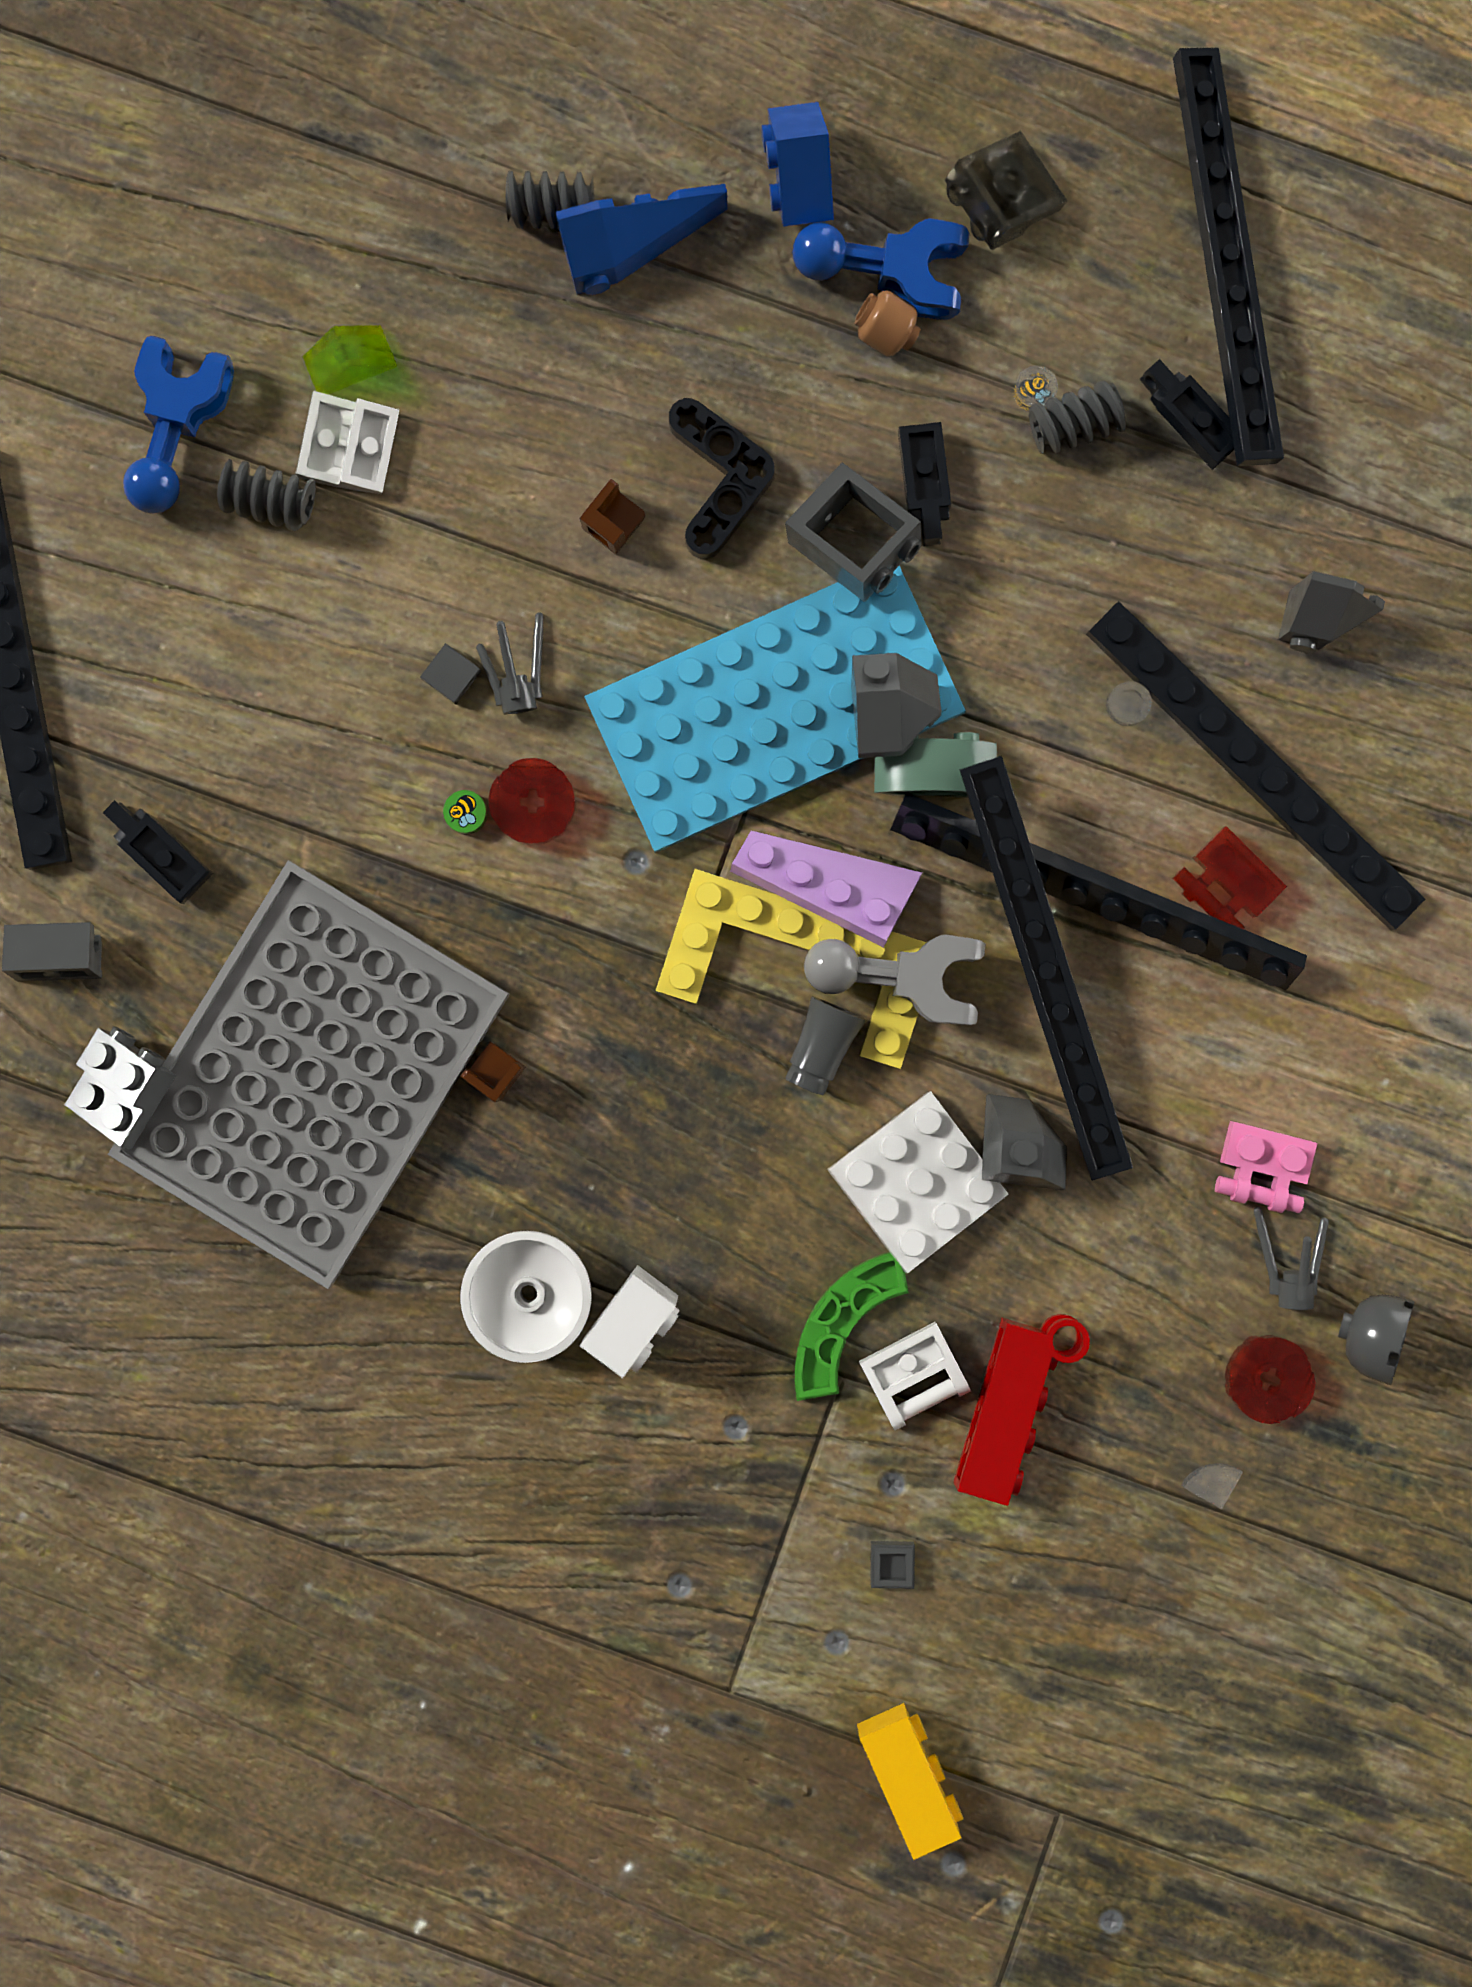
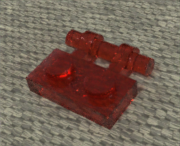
[1172,826,1287,929]

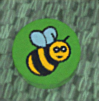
[443,790,488,834]

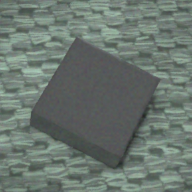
[420,643,481,705]
[870,1541,915,1589]

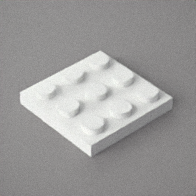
[827,1091,1009,1273]

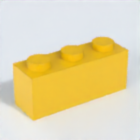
[857,1703,964,1860]

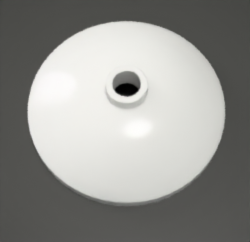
[460,1231,592,1363]

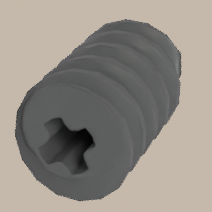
[506,171,594,229]
[1029,381,1126,454]
[217,459,316,531]

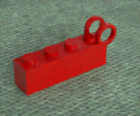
[953,1314,1090,1506]

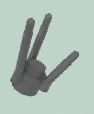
[476,612,544,715]
[1254,1207,1329,1310]

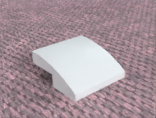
[296,391,399,494]

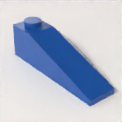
[556,184,728,295]

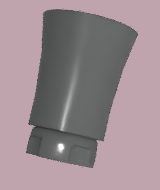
[785,996,867,1095]

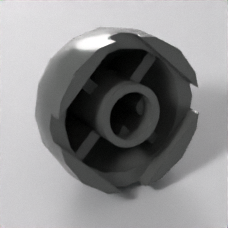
[1338,1294,1415,1385]

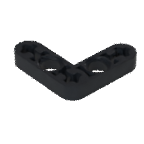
[669,398,775,559]

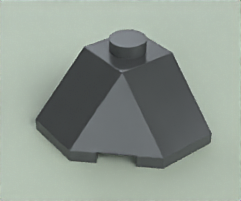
[1278,571,1385,653]
[851,653,942,758]
[981,1094,1067,1190]

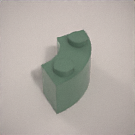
[874,732,997,798]

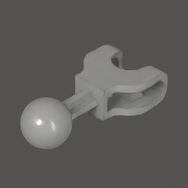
[804,935,986,1025]

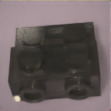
[945,131,1068,250]

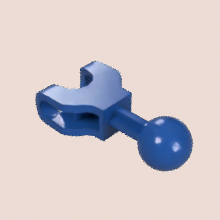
[792,218,970,320]
[123,336,234,514]

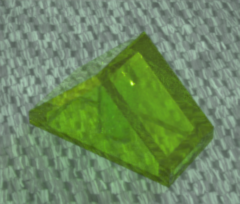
[302,325,398,395]

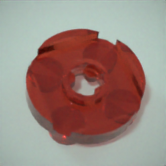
[489,758,576,845]
[1225,1335,1316,1424]

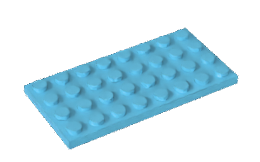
[584,566,966,853]

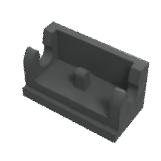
[2,922,102,981]

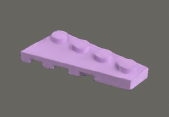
[730,831,922,948]

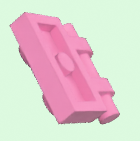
[1215,1121,1317,1213]

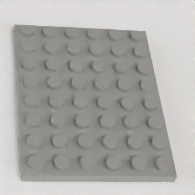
[107,860,510,1289]

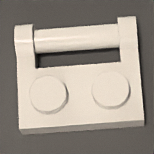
[859,1322,971,1431]

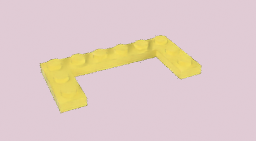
[656,869,927,1069]

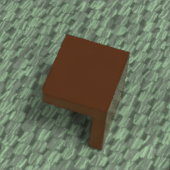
[579,479,645,555]
[461,1041,526,1102]

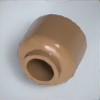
[854,290,921,357]

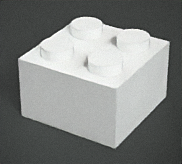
[580,1265,680,1378]

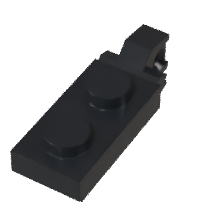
[1140,359,1234,470]
[898,422,951,546]
[103,800,213,904]

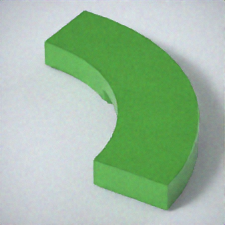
[794,1252,909,1401]

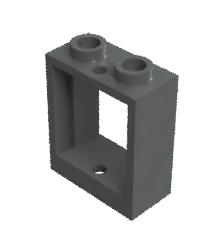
[785,462,922,602]

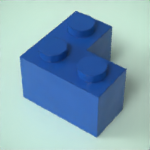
[761,102,834,227]

